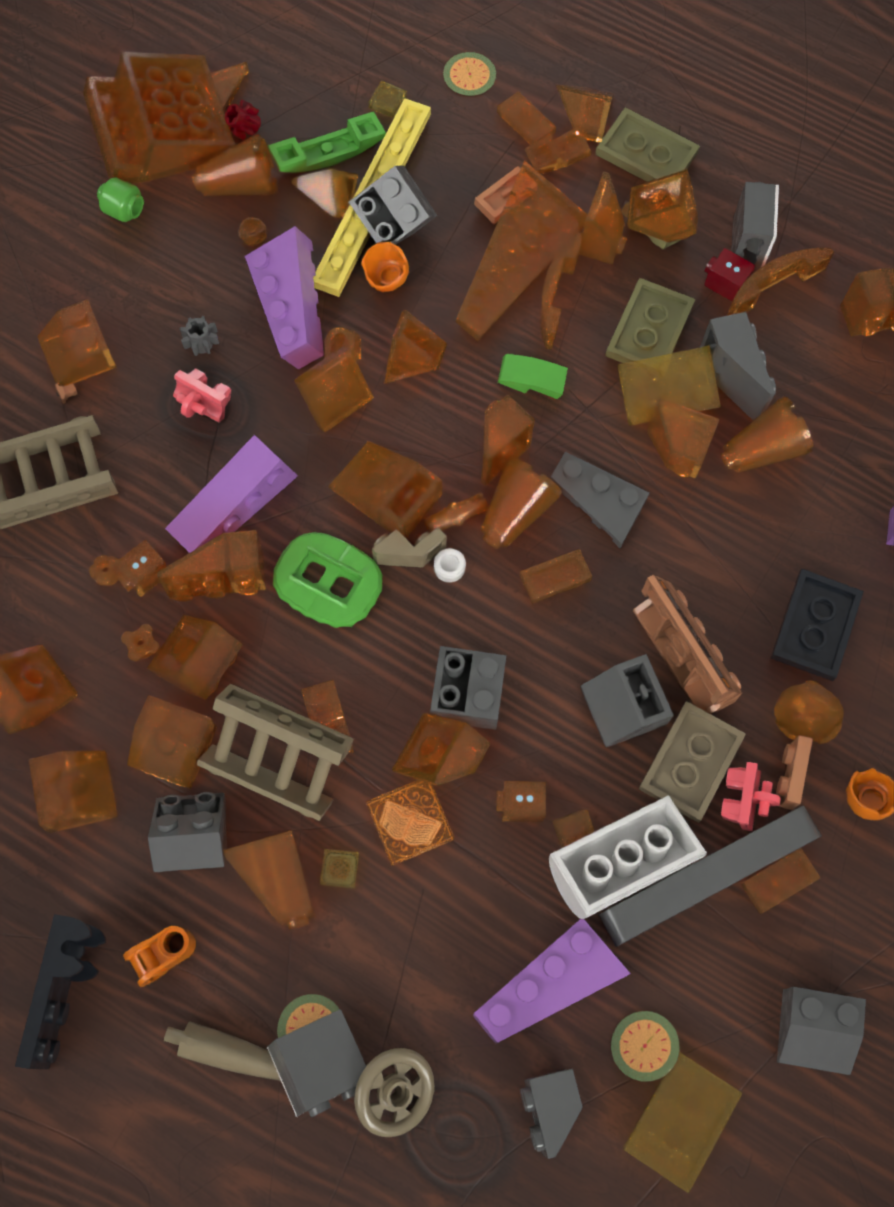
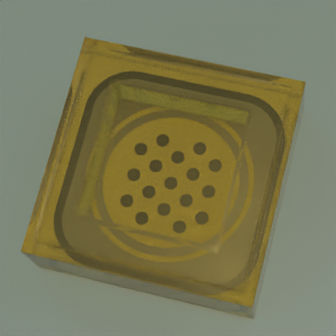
[369,81,407,118]
[320,849,359,889]

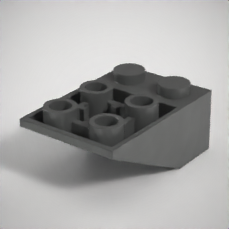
[698,312,776,423]

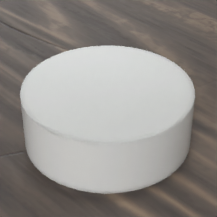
[434,548,466,582]

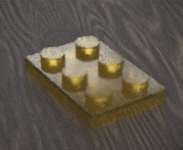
[618,346,721,426]
[623,1052,743,1194]

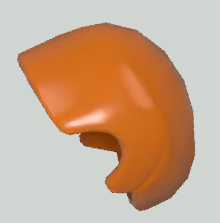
[362,242,409,292]
[846,768,894,820]

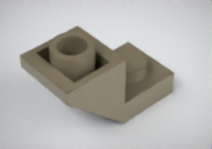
[372,527,447,567]

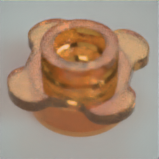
[121,624,160,661]

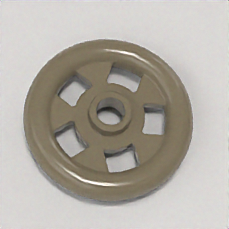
[354,1048,435,1137]

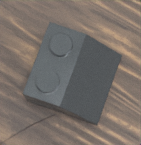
[777,987,866,1075]

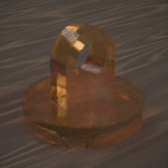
[774,680,844,744]

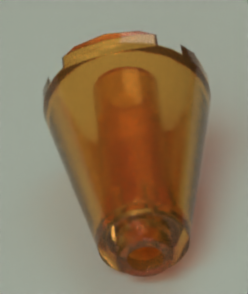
[193,134,278,196]
[720,396,814,473]
[480,457,562,549]

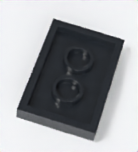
[770,569,864,681]

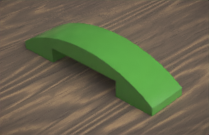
[268,111,386,172]

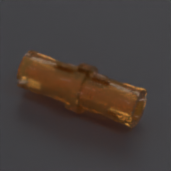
[423,492,489,533]

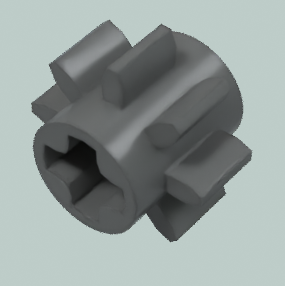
[180,316,219,356]

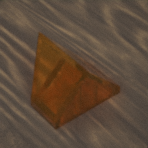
[556,85,614,142]
[291,169,358,218]
[384,310,447,384]

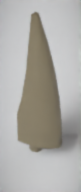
[164,1021,281,1081]

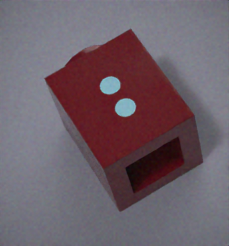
[704,248,756,303]

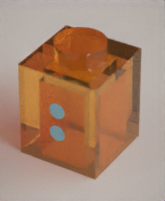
[114,539,171,597]
[496,781,546,822]

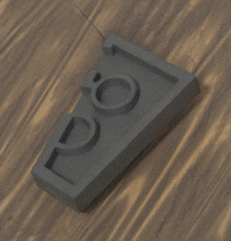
[550,452,649,548]

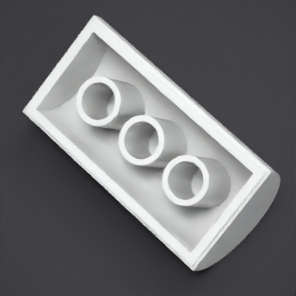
[549,795,707,919]

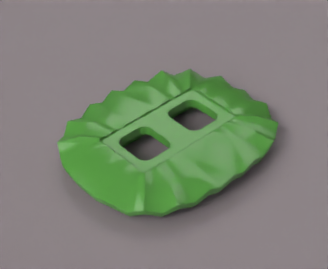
[273,532,383,628]

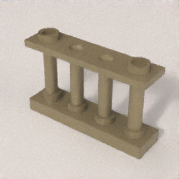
[0,415,118,529]
[197,684,354,821]

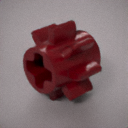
[225,99,261,140]

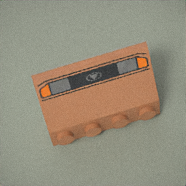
[633,575,742,715]

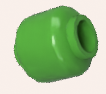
[97,177,144,222]

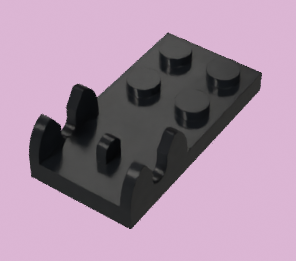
[15,914,106,1070]

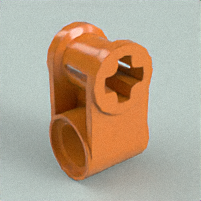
[123,926,196,987]

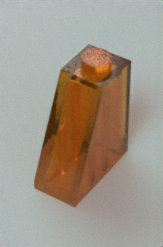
[223,830,315,930]

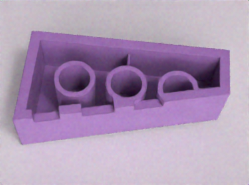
[245,226,324,369]
[165,435,298,560]
[473,919,631,1044]

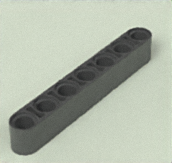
[599,806,822,947]

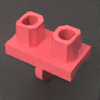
[173,368,231,423]
[721,762,781,831]

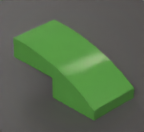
[498,354,568,399]

